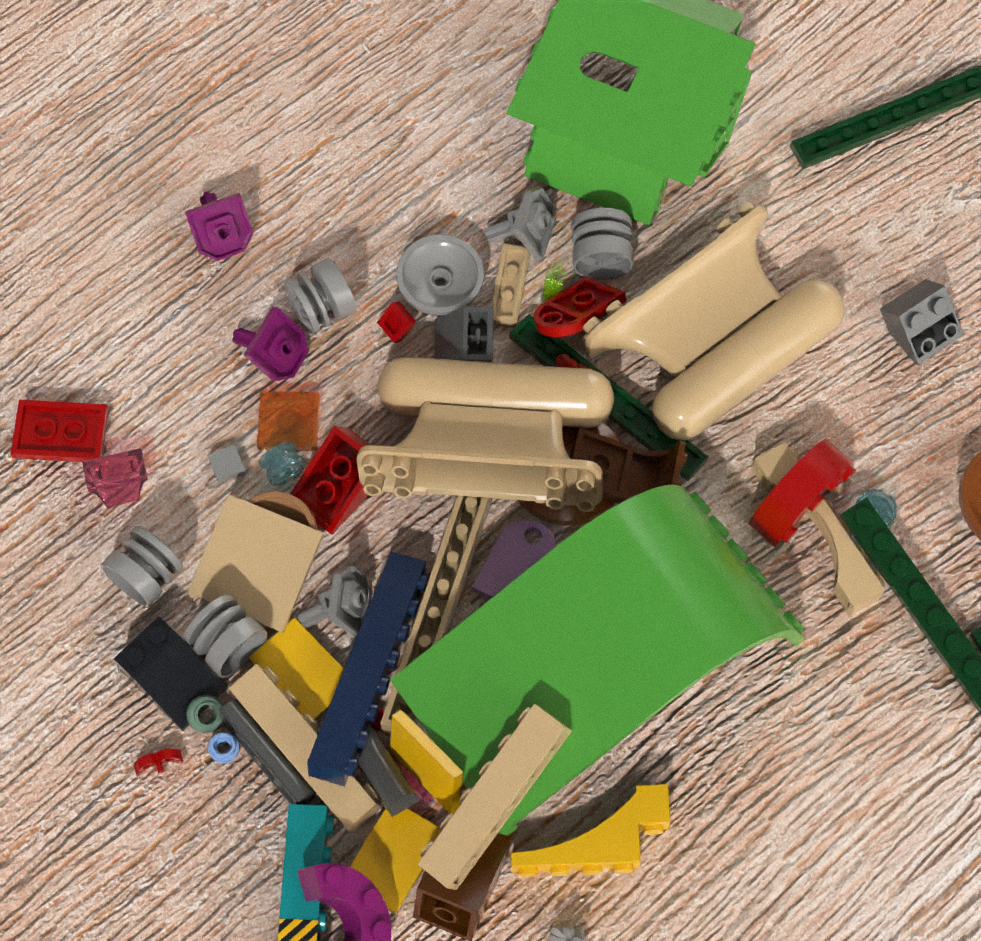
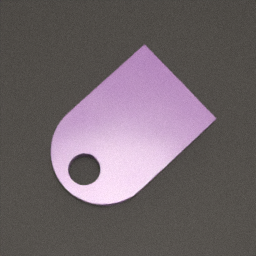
[472,520,556,599]

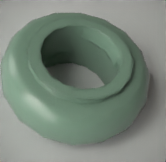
[186,694,223,733]

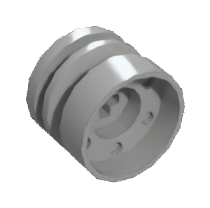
[571,208,634,280]
[284,257,357,335]
[100,526,183,607]
[183,594,267,678]

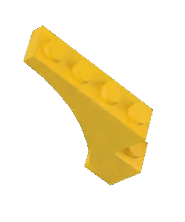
[511,784,670,877]

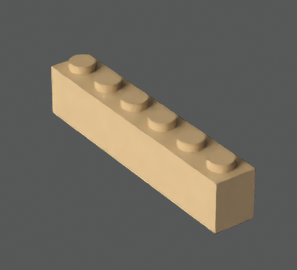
[228,663,382,833]
[418,704,573,890]

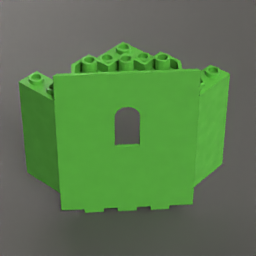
[506,0,756,225]

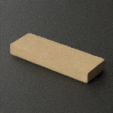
[491,243,530,328]

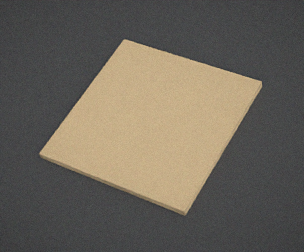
[188,494,324,633]

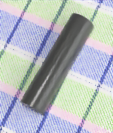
[220,698,317,805]
[356,723,419,817]

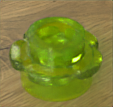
[543,274,563,300]

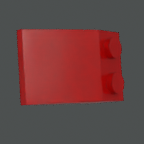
[290,426,371,534]

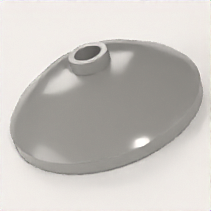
[397,234,484,315]

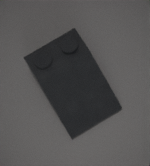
[114,616,227,731]

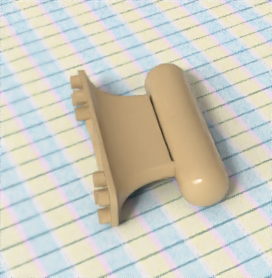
[581,201,845,441]
[357,357,614,512]

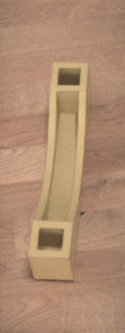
[752,442,885,616]

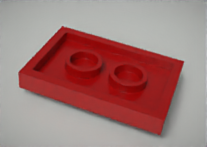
[10,399,109,463]

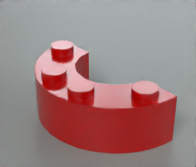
[748,439,856,547]

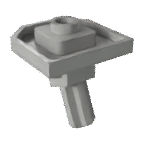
[484,188,555,260]
[298,565,371,638]

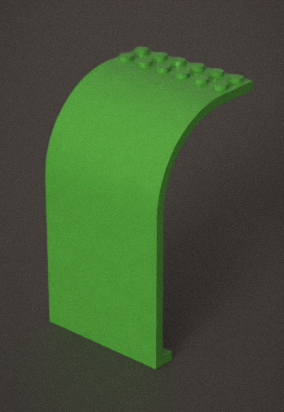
[390,485,806,835]

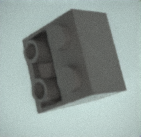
[880,279,964,365]
[434,306,494,362]

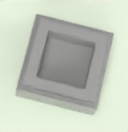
[207,444,246,484]

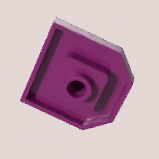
[185,191,253,261]
[232,307,308,381]

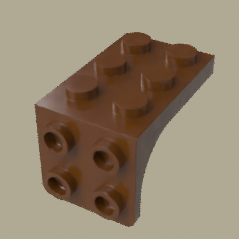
[570,427,687,504]

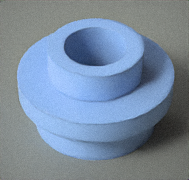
[208,732,240,764]

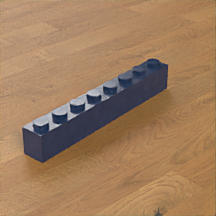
[307,551,430,787]

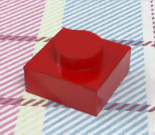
[377,301,416,343]

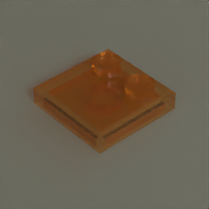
[257,391,320,451]

